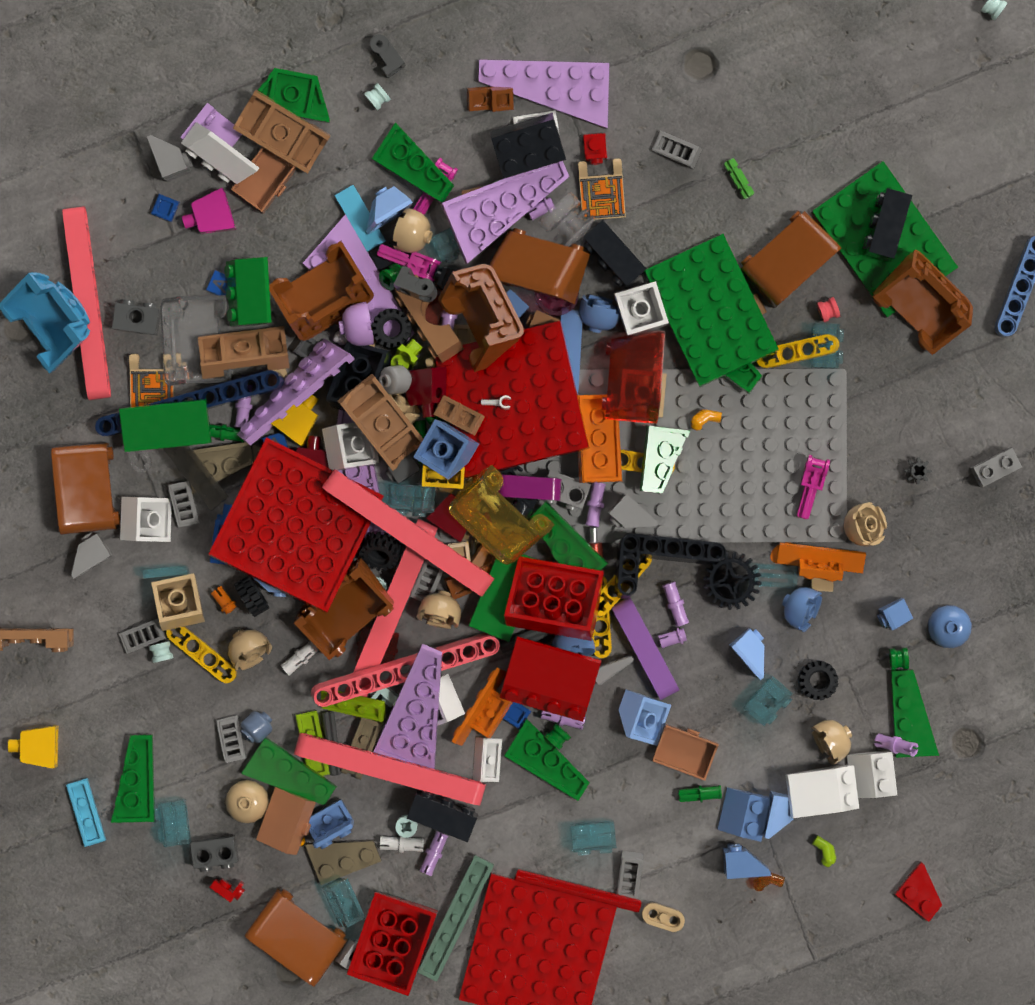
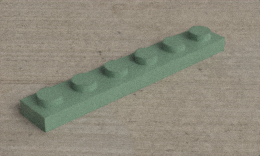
[417,855,494,982]

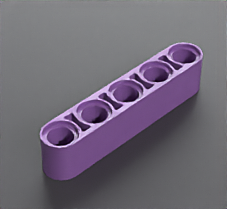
[612,597,679,700]

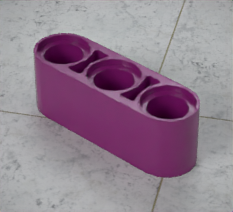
[497,474,562,501]

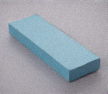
[335,185,386,252]
[66,778,106,847]

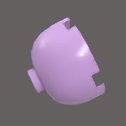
[338,302,374,346]

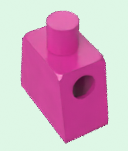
[182,188,236,234]

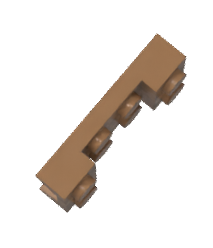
[233,90,330,174]
[198,326,290,379]
[338,374,423,471]
[0,629,74,652]

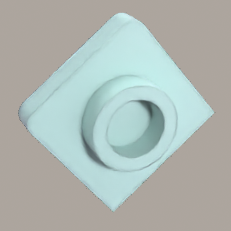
[369,687,399,707]

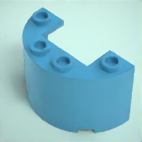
[0,272,90,373]

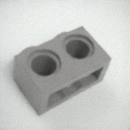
[970,448,1022,487]
[545,470,591,512]

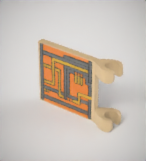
[578,159,626,221]
[129,354,174,407]

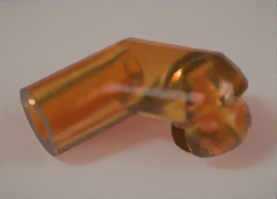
[753,872,785,892]

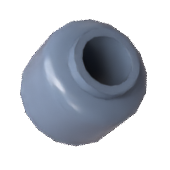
[240,711,272,743]

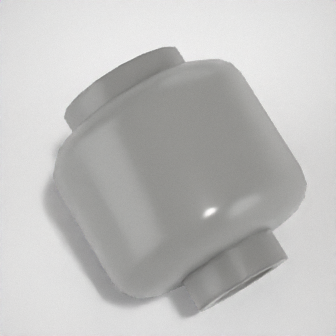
[379,365,412,395]

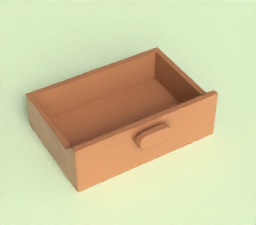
[231,147,297,214]
[652,723,719,781]
[256,787,316,855]

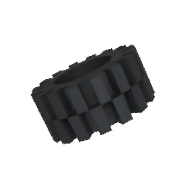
[372,309,412,348]
[359,532,401,571]
[234,575,269,617]
[798,660,839,700]

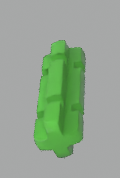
[724,158,754,199]

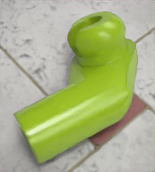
[812,835,836,867]

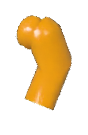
[691,409,722,431]

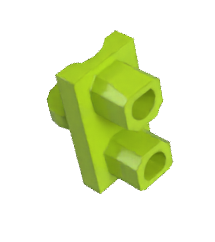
[390,339,423,369]

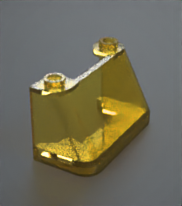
[449,465,555,565]

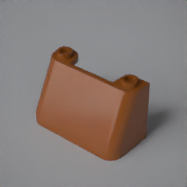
[741,211,841,308]
[489,228,590,304]
[269,241,374,341]
[873,250,973,355]
[438,264,524,372]
[51,443,120,535]
[294,558,394,660]
[245,889,348,987]

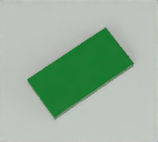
[119,399,212,452]
[469,545,535,642]

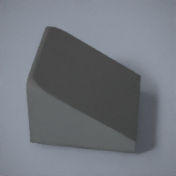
[289,335,318,358]

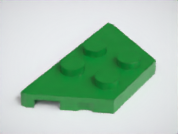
[258,68,330,123]

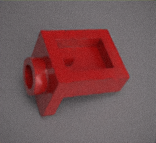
[583,133,607,165]
[210,878,245,903]

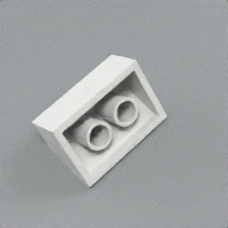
[181,122,259,184]

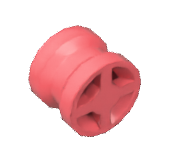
[817,297,841,323]

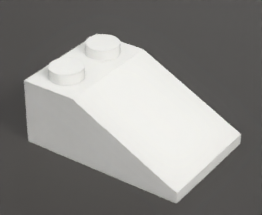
[786,765,859,818]

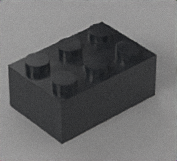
[490,113,566,179]
[862,188,912,262]
[583,220,647,289]
[326,341,392,411]
[406,790,478,843]

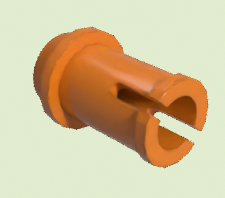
[211,586,237,615]

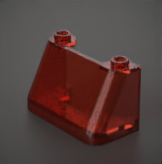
[601,330,665,424]

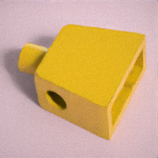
[271,394,319,446]
[422,464,465,489]
[8,725,59,768]

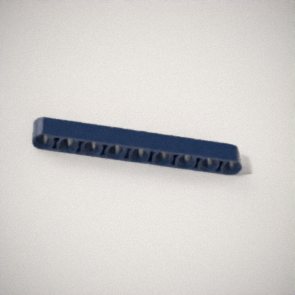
[95,370,284,436]

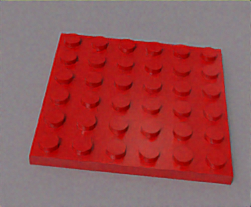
[435,321,589,479]
[208,437,384,613]
[459,873,617,1005]

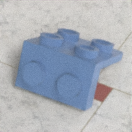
[309,799,354,849]

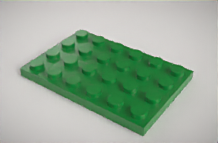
[812,161,958,318]
[645,234,779,387]

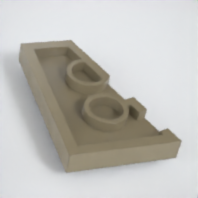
[186,442,254,494]
[305,840,382,885]

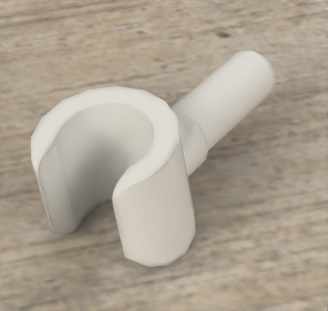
[481,395,511,410]

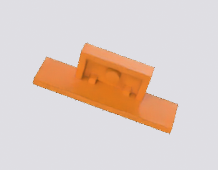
[777,542,866,582]
[452,667,513,746]

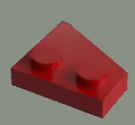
[894,861,942,922]

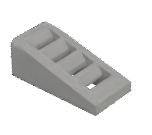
[652,130,702,169]
[168,481,200,528]
[409,559,443,602]
[119,618,167,654]
[596,656,634,685]
[216,715,247,763]
[617,851,644,899]

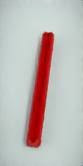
[515,869,642,912]

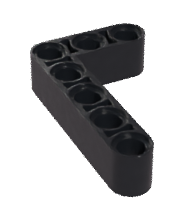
[614,533,726,599]

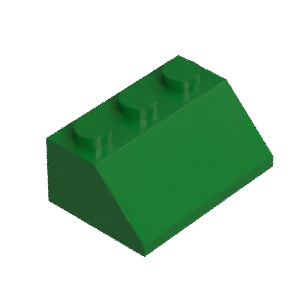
[224,257,271,327]

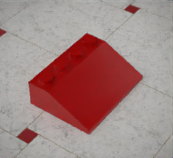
[504,556,604,641]
[500,636,602,722]
[347,892,438,996]

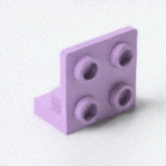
[181,103,243,147]

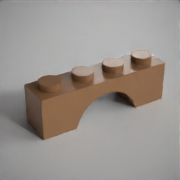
[395,274,464,363]

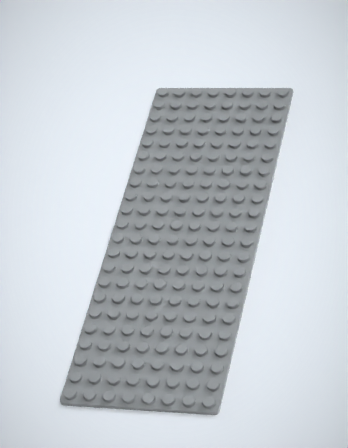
[374,369,847,544]

